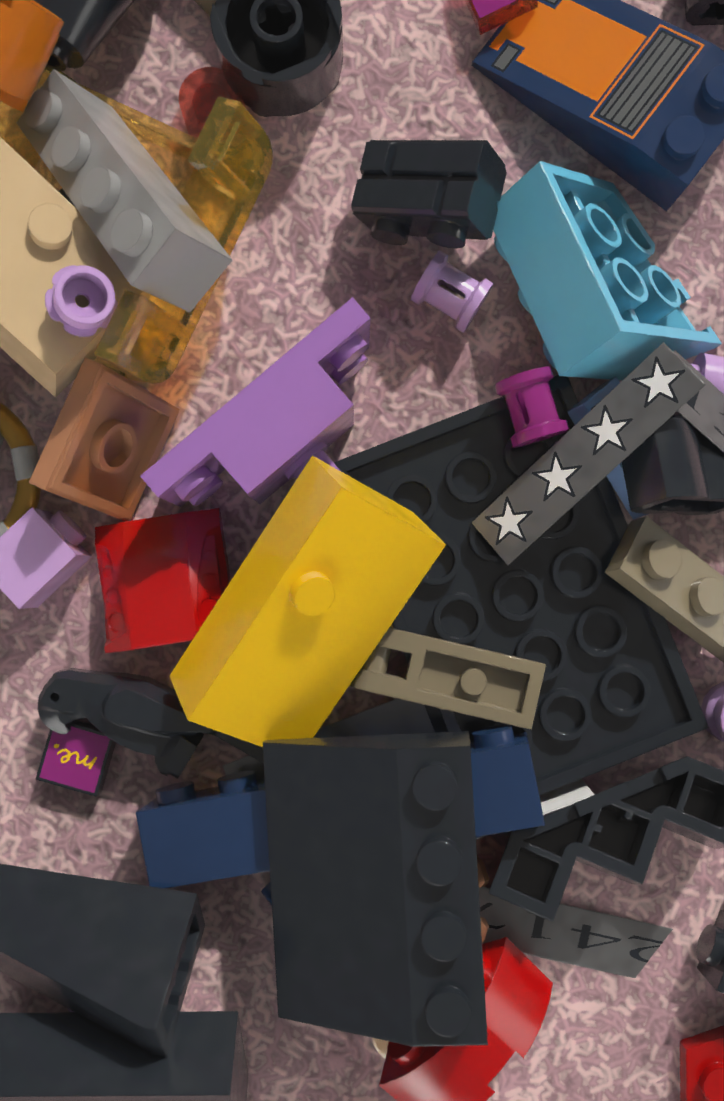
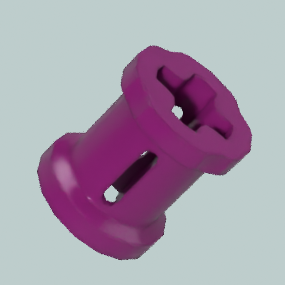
[494,366,570,448]

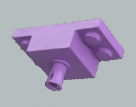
[140,297,371,507]

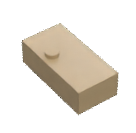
[0,137,150,398]

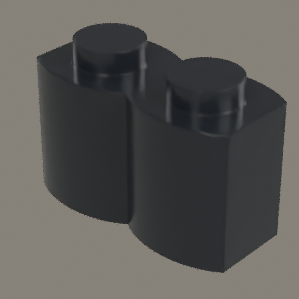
[622,414,724,515]

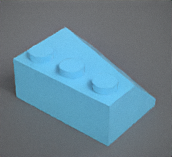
[493,161,722,380]

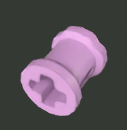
[411,250,494,333]

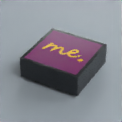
[35,720,116,797]

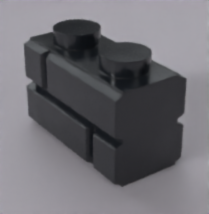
[351,140,507,249]

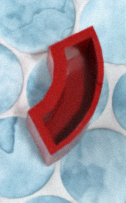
[379,937,553,1101]

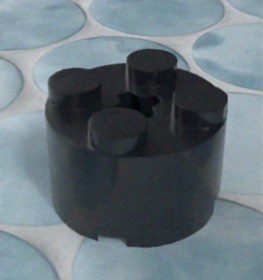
[210,0,343,117]

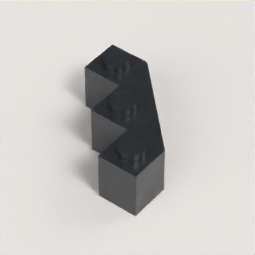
[488,756,724,922]

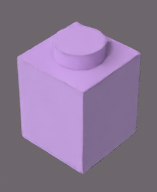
[0,507,92,609]

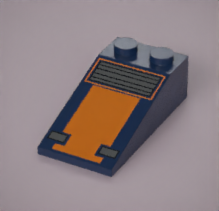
[471,0,724,212]

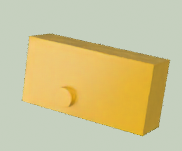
[169,456,446,747]

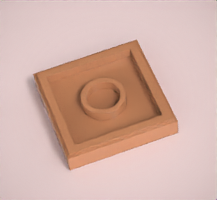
[29,358,180,521]

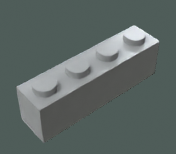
[17,69,232,312]

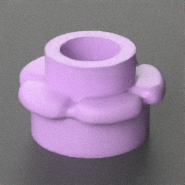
[45,265,119,337]

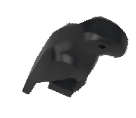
[37,668,264,779]

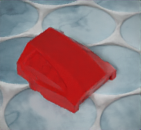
[95,508,231,653]

